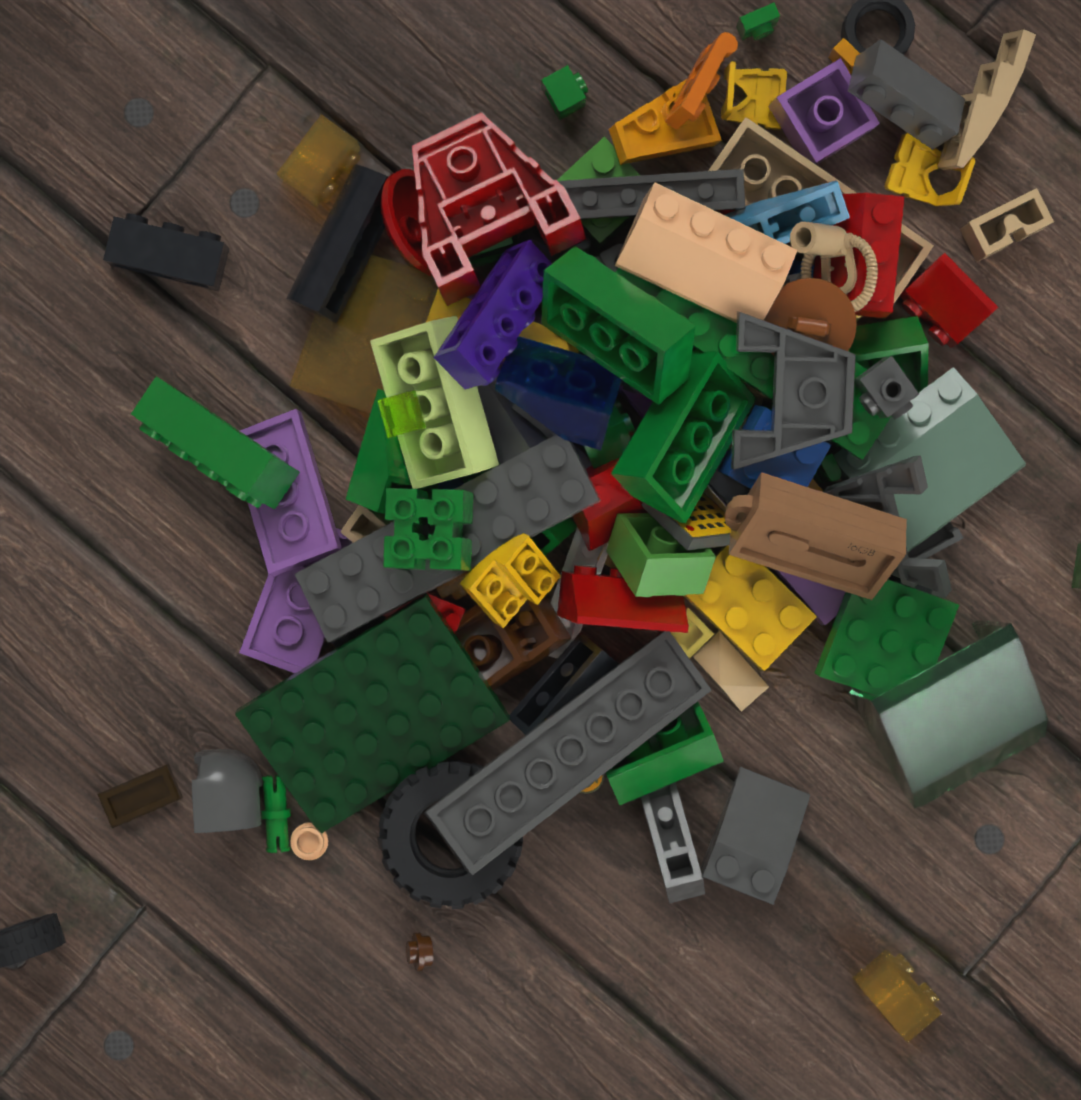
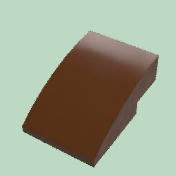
[455,595,572,690]

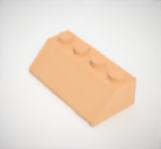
[615,182,797,323]

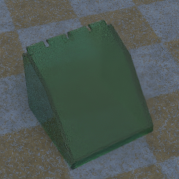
[848,620,1048,809]

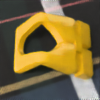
[721,61,787,130]
[884,133,975,206]

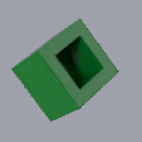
[541,65,589,121]

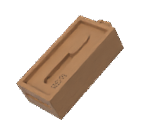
[725,472,907,600]

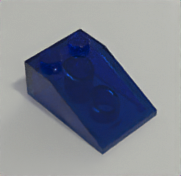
[494,336,622,450]

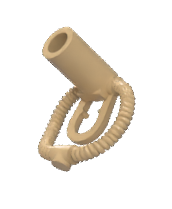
[790,222,878,312]

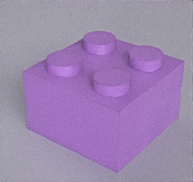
[768,58,880,165]

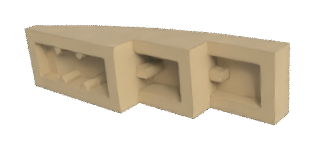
[938,29,1036,170]

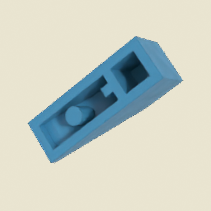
[725,181,850,244]

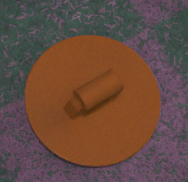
[763,278,856,356]

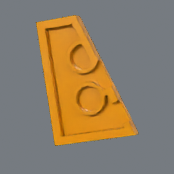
[608,79,722,165]

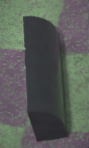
[286,164,388,324]

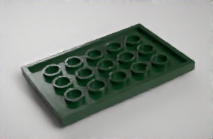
[235,593,510,833]

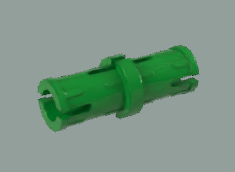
[261,775,291,853]

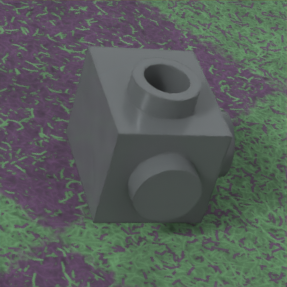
[854,356,919,420]

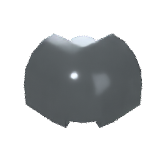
[192,749,263,833]

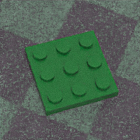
[814,579,959,709]

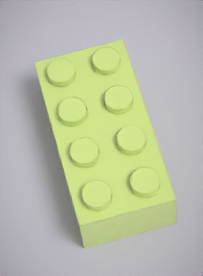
[370,316,499,489]

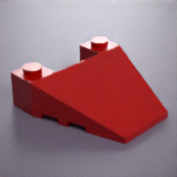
[412,112,586,306]

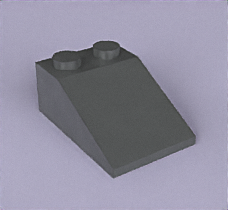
[700,766,810,905]

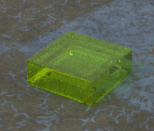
[377,390,426,438]

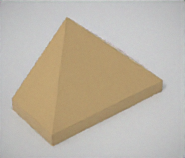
[692,631,769,712]

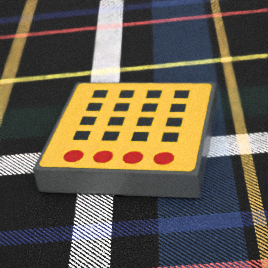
[641,492,731,551]

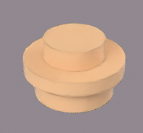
[290,822,329,860]

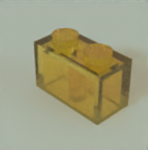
[276,114,361,208]
[853,949,942,1043]

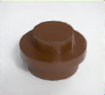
[406,932,433,971]

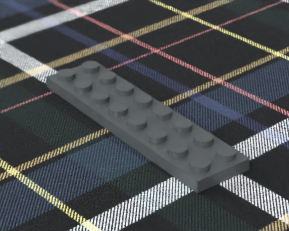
[295,431,601,642]
[424,631,712,875]

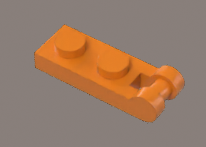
[665,32,738,130]

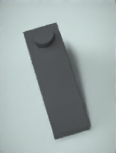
[641,782,706,904]

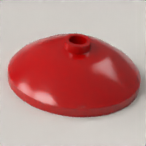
[381,169,432,276]

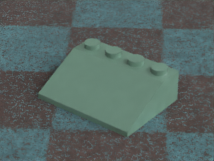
[833,367,1026,552]

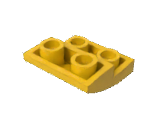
[459,533,561,629]

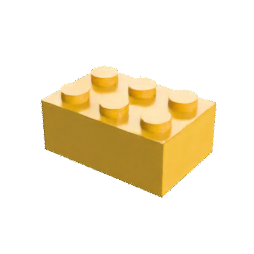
[684,545,817,671]

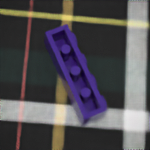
[433,240,552,390]

